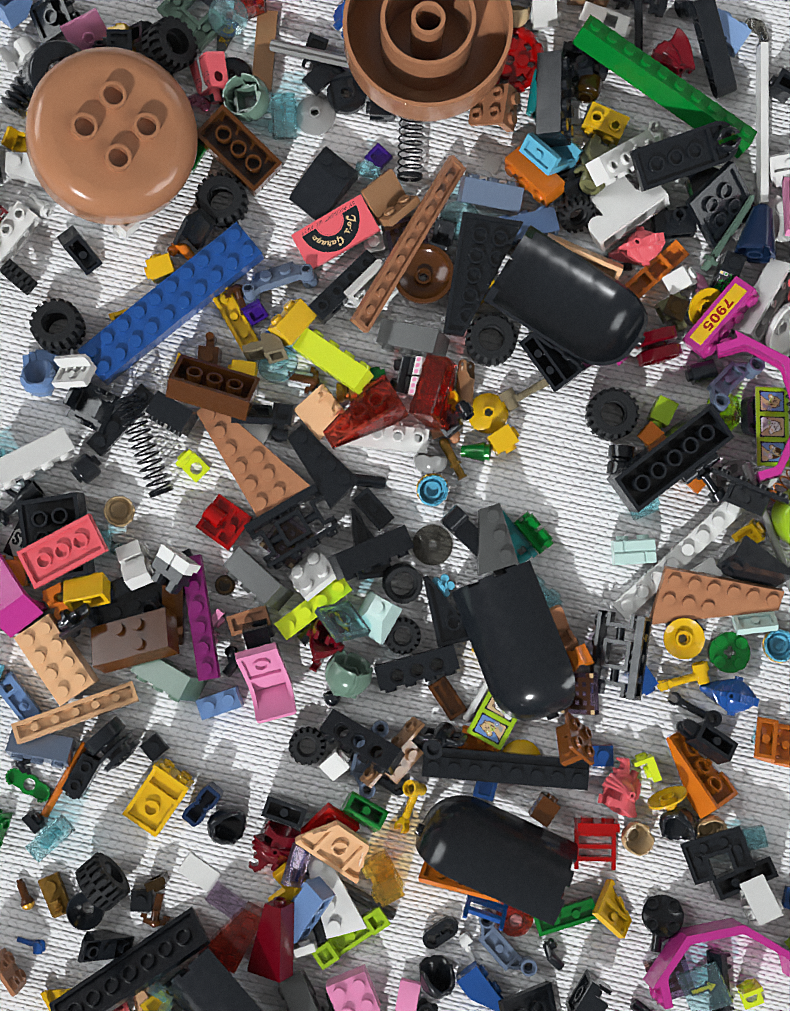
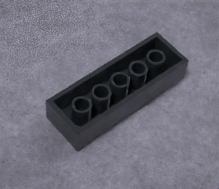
[606,403,734,512]

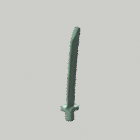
[700,194,754,273]

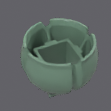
[222,73,270,122]
[325,650,373,699]

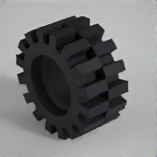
[556,193,596,233]
[0,258,38,296]
[385,617,421,655]
[288,726,326,766]

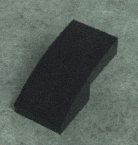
[302,62,345,96]

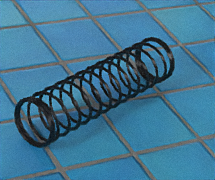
[397,117,424,182]
[113,393,174,498]

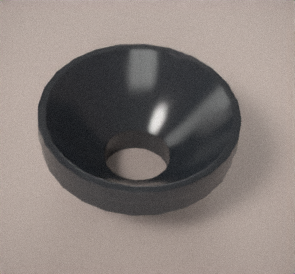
[66,892,105,930]

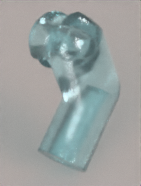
[101,529,123,556]

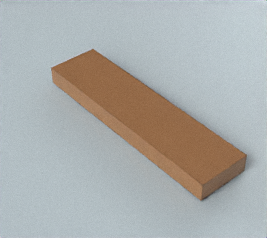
[252,10,278,92]

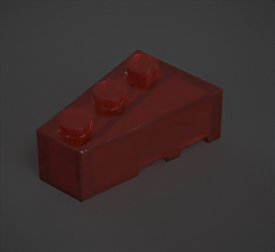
[409,355,457,430]
[198,901,263,974]

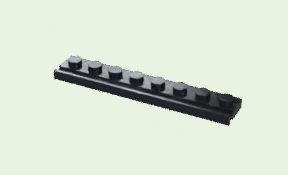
[422,747,589,790]

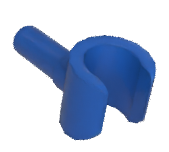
[17,937,45,954]

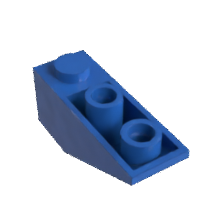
[456,960,503,1011]

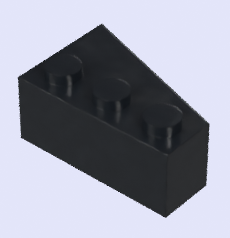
[519,332,592,392]

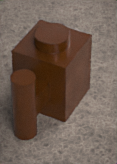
[197,332,222,366]

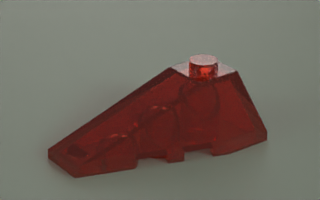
[323,374,409,449]

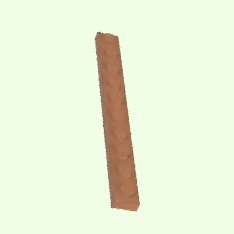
[350,155,466,333]

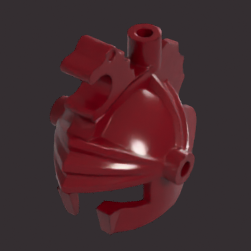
[651,27,695,78]
[306,611,346,672]
[249,820,302,872]

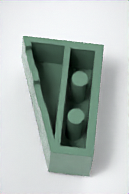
[130,658,208,702]

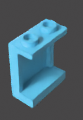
[519,132,583,176]

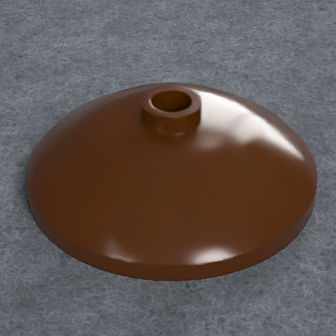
[396,244,453,304]

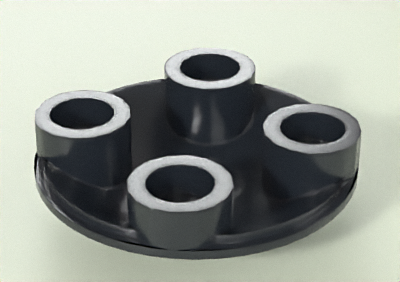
[642,895,684,937]

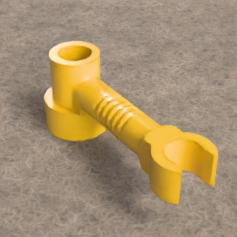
[657,661,710,691]
[394,780,427,834]

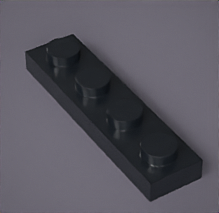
[86,383,155,457]

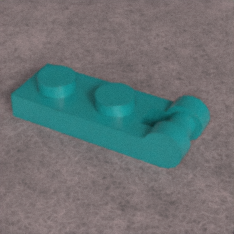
[502,510,538,564]

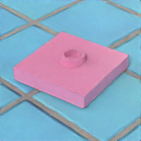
[60,8,107,50]

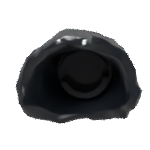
[659,806,698,840]
[207,808,246,845]
[419,955,456,999]

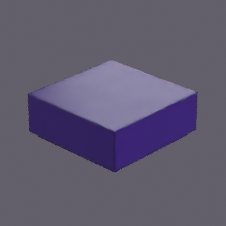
[364,143,393,172]
[241,298,269,327]

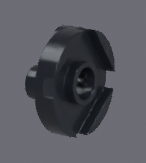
[327,72,367,115]

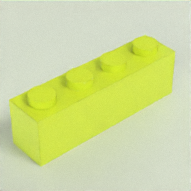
[292,328,374,396]
[274,578,353,640]

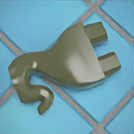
[574,134,617,195]

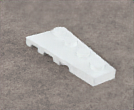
[305,854,367,939]

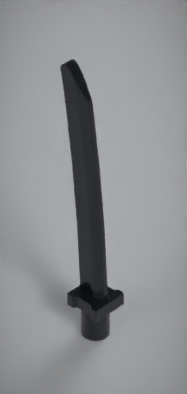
[634,0,643,51]

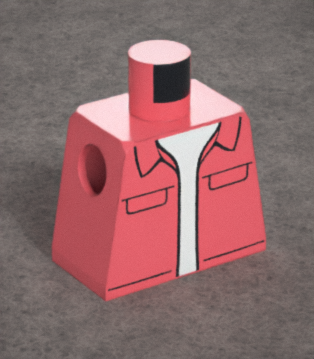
[189,51,228,105]

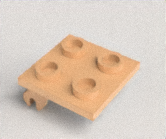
[293,384,348,441]

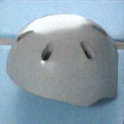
[413,454,447,474]

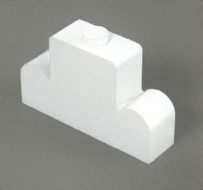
[588,176,670,252]

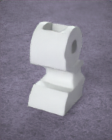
[0,36,37,73]

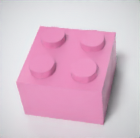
[325,964,381,1011]

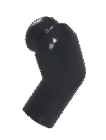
[650,934,674,953]
[543,938,564,971]

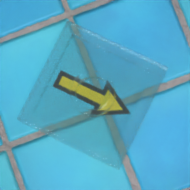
[315,601,371,643]
[676,961,733,1011]

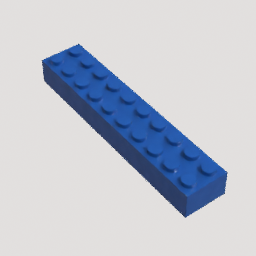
[77,222,265,385]

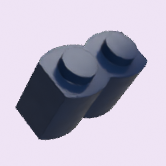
[182,781,224,827]

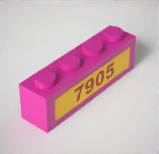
[682,276,759,360]

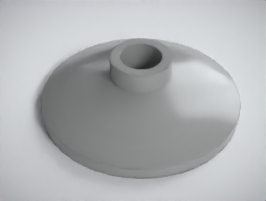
[295,95,335,136]

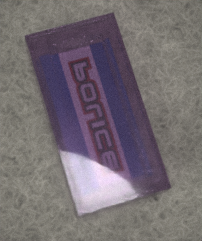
[281,842,312,888]
[205,882,251,924]

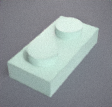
[732,611,779,635]

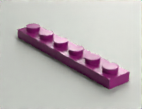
[184,554,221,681]

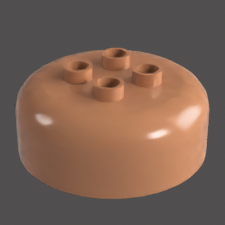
[342,0,513,122]
[25,47,198,225]

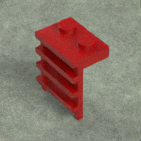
[574,816,620,870]

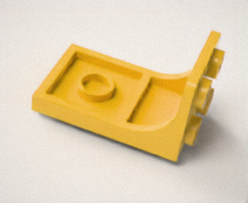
[122,758,195,837]

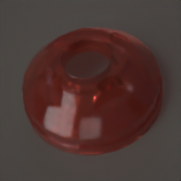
[496,903,533,937]

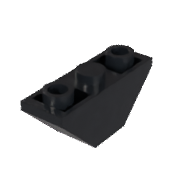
[78,930,135,963]

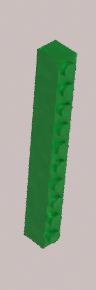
[572,14,757,159]

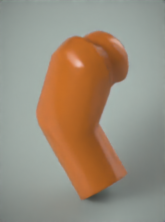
[167,243,195,261]

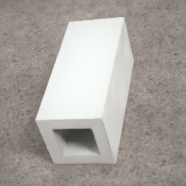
[576,1,632,39]

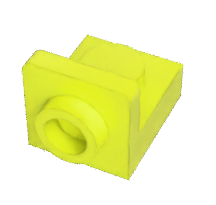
[631,752,662,783]

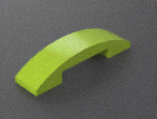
[311,906,391,970]

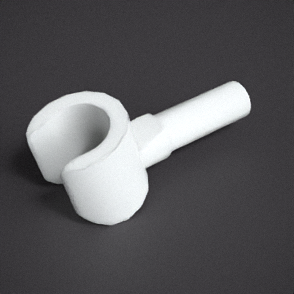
[459,931,476,962]

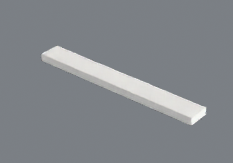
[756,42,769,206]

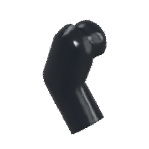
[222,646,239,677]

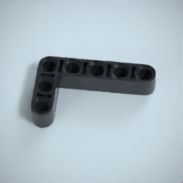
[674,0,737,99]
[440,505,516,574]

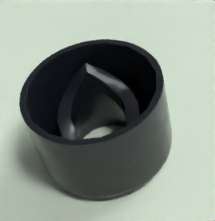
[22,40,82,99]

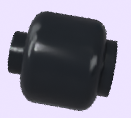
[70,453,102,484]

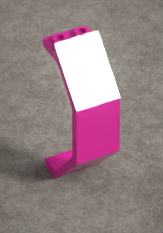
[716,330,790,483]
[642,918,790,1009]

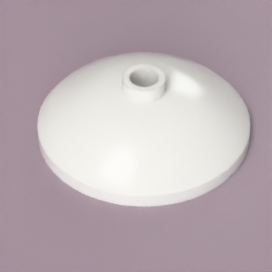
[765,302,790,357]

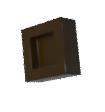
[662,294,690,322]
[144,871,170,892]

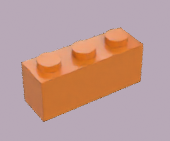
[505,144,565,207]

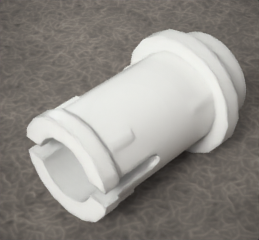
[25,194,53,218]

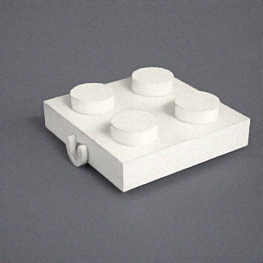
[286,548,336,602]

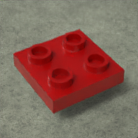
[196,494,253,551]
[300,802,360,834]

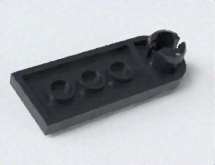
[630,121,742,192]

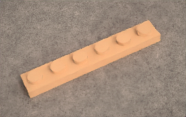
[11,681,139,745]

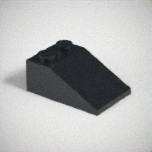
[289,146,358,221]
[716,535,790,587]

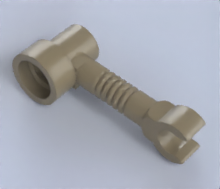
[498,378,549,412]

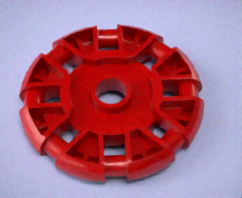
[496,26,544,94]

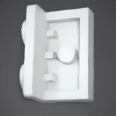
[51,354,97,388]

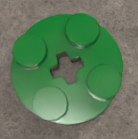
[707,632,750,673]

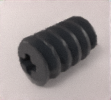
[0,70,29,116]

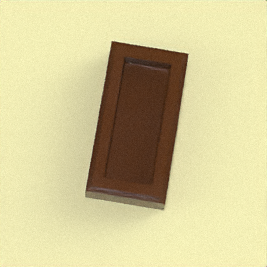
[428,675,468,721]

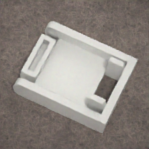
[343,259,399,309]

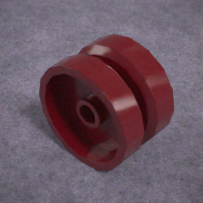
[634,326,683,367]

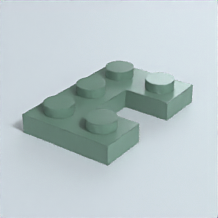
[156,0,228,52]

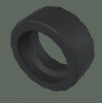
[382,563,423,604]

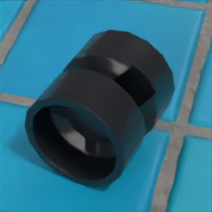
[606,444,635,475]

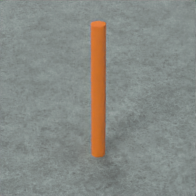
[41,741,86,818]

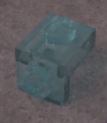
[355,160,381,180]
[145,982,174,1011]

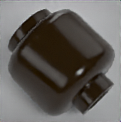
[574,72,603,103]

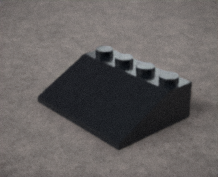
[17,492,95,583]

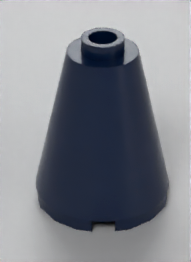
[734,203,776,264]

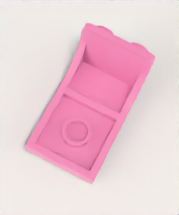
[235,642,297,723]

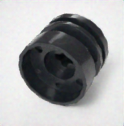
[84,716,140,772]

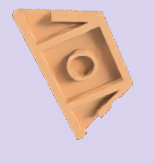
[295,820,369,884]

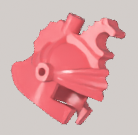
[608,226,666,266]
[598,757,641,818]

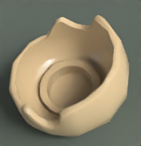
[512,5,530,28]
[103,496,135,527]
[696,814,728,838]
[621,821,655,856]

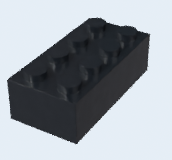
[536,50,575,147]

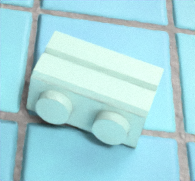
[611,534,657,565]

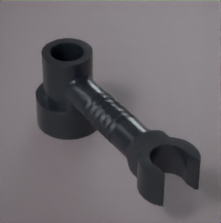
[667,692,722,727]

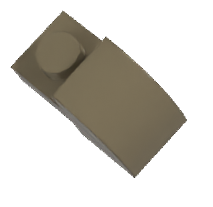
[242,333,289,364]

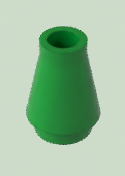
[461,442,491,462]

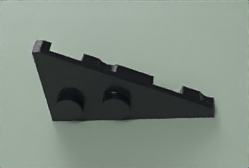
[349,508,397,580]
[423,576,470,647]

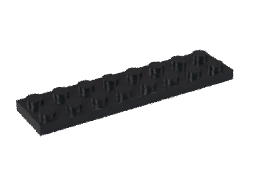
[49,907,211,1011]

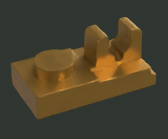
[38,871,70,918]

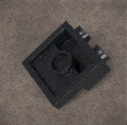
[29,0,81,44]

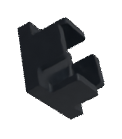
[63,382,120,434]
[565,969,613,1011]

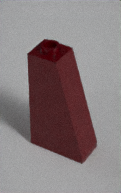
[247,896,294,983]

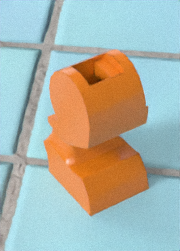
[42,582,71,620]
[567,643,595,672]

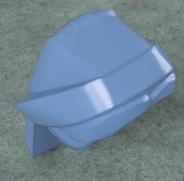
[20,349,60,397]

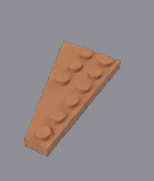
[196,408,311,517]
[649,566,785,624]

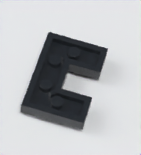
[680,825,756,885]

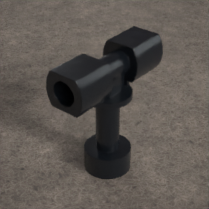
[681,452,726,503]

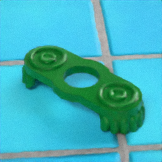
[5,768,51,803]

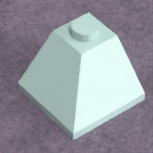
[350,590,402,645]

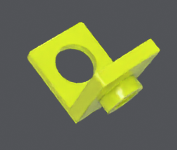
[175,449,210,482]
[736,978,764,1010]

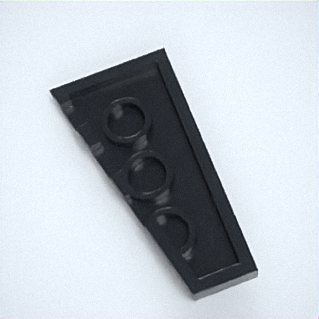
[287,424,359,509]

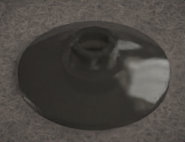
[412,525,453,565]

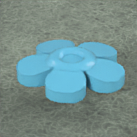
[432,574,455,597]

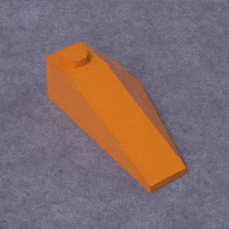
[666,732,738,819]

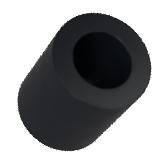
[685,359,718,385]

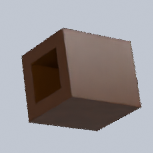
[528,792,561,828]

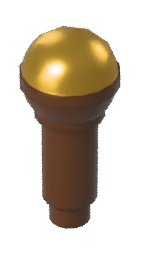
[16,878,35,910]

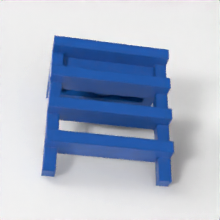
[462,895,508,931]

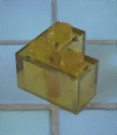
[362,849,405,908]

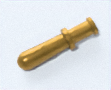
[439,438,467,481]

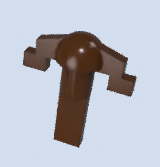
[225,284,246,316]
[287,366,320,394]
[140,893,170,927]

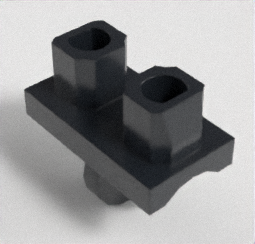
[56,603,96,640]

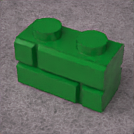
[340,791,389,832]

